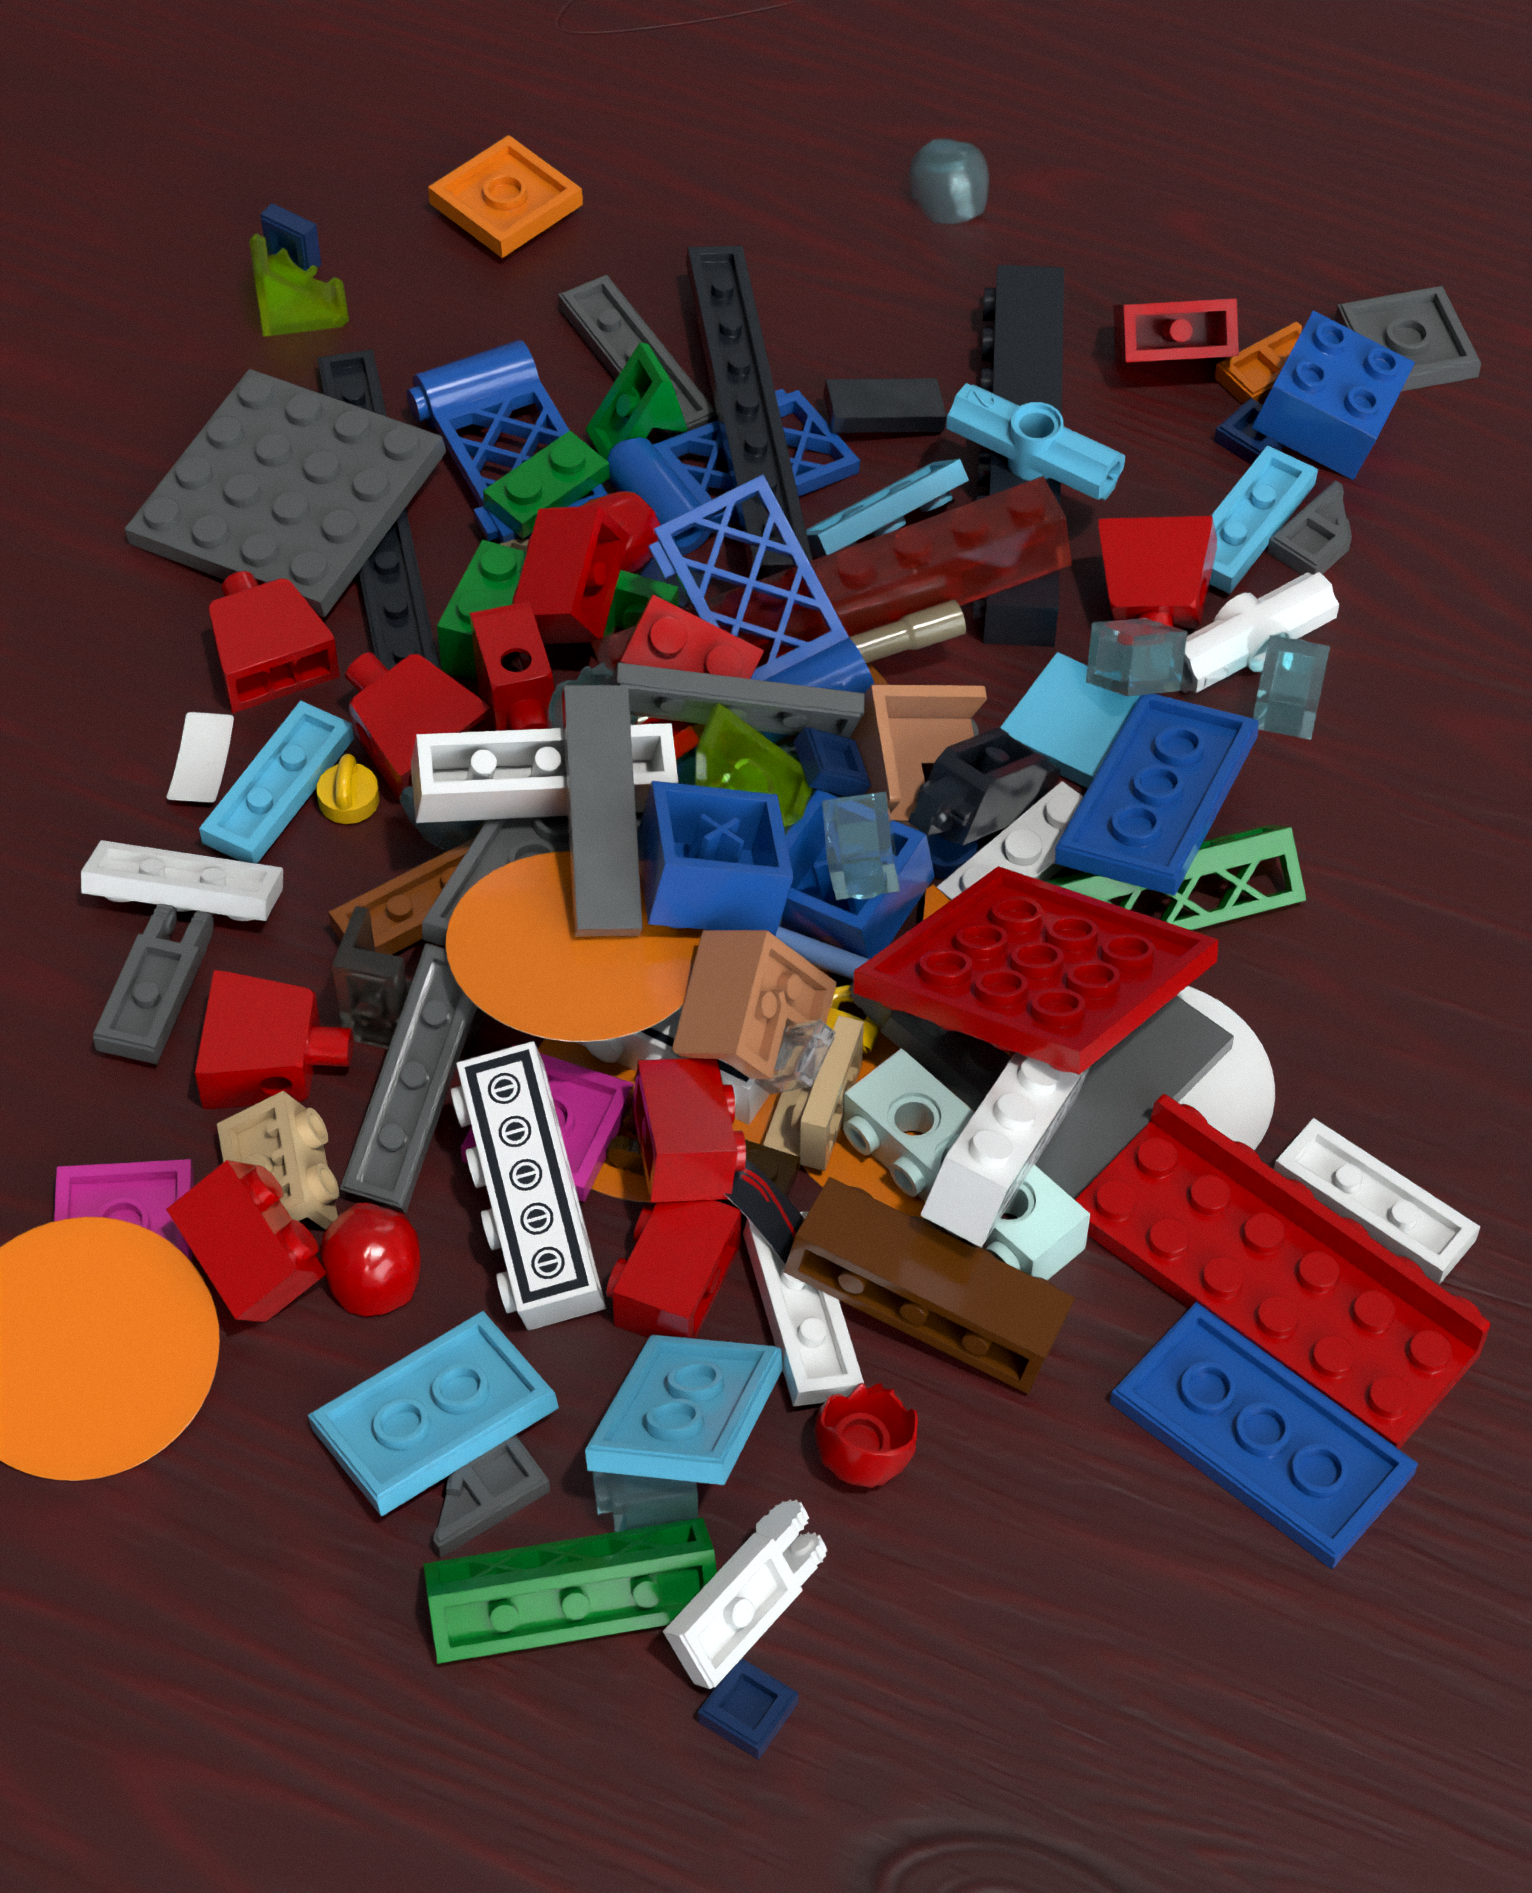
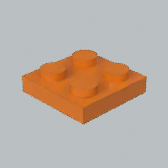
[428,135,583,258]

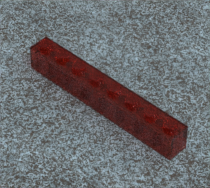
[591,476,1072,685]

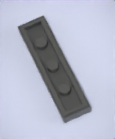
[558,275,718,441]
[608,663,864,738]
[562,685,642,937]
[340,943,477,1213]

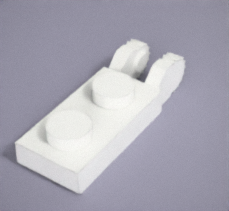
[663,1499,828,1689]

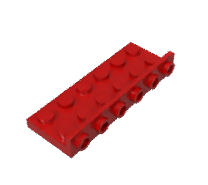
[1075,1094,1491,1449]

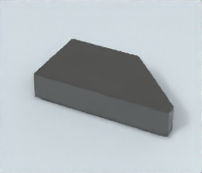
[1267,480,1352,575]
[433,1435,550,1559]

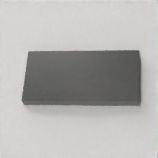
[1034,995,1234,1200]

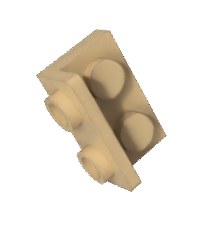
[764,1015,864,1171]
[217,1091,339,1230]

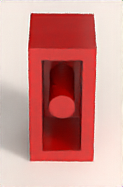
[1113,298,1239,363]
[513,505,629,644]
[632,1058,746,1202]
[166,1160,327,1322]
[606,1200,741,1339]

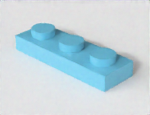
[1209,445,1318,594]
[806,459,969,563]
[199,701,354,864]

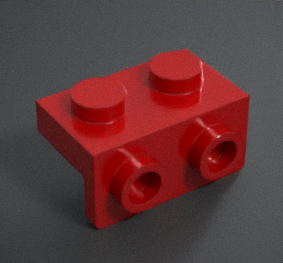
[614,595,764,726]

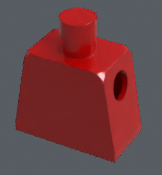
[1098,516,1217,658]
[208,571,340,714]
[470,601,558,731]
[345,652,491,804]
[195,970,354,1109]

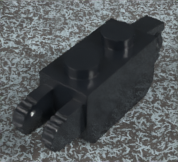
[908,727,1061,845]

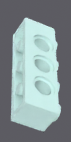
[843,1048,1090,1280]

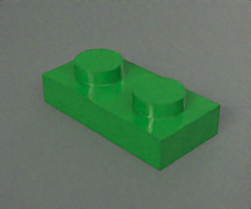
[483,431,610,539]

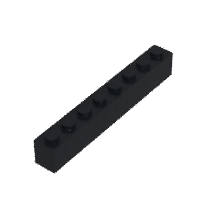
[973,265,1064,647]

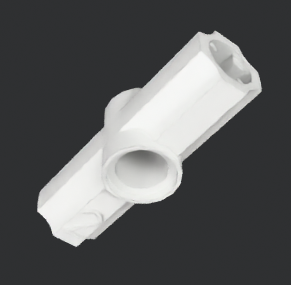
[1164,572,1339,693]

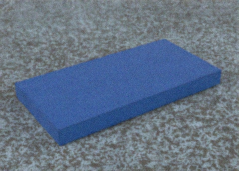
[1055,691,1259,896]
[1110,1302,1418,1570]

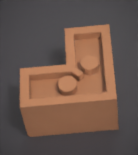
[850,685,987,830]
[672,930,837,1079]

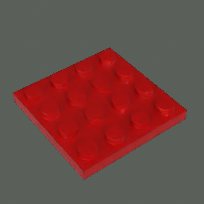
[854,866,1219,1075]

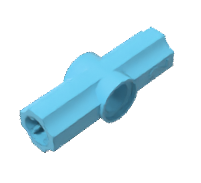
[946,383,1125,501]

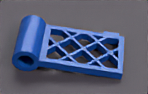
[406,339,608,543]
[607,389,860,555]
[648,475,875,747]

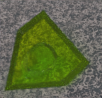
[249,233,349,337]
[695,703,812,827]

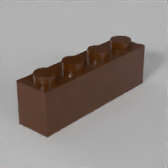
[783,1177,1076,1394]

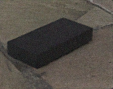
[823,378,947,433]

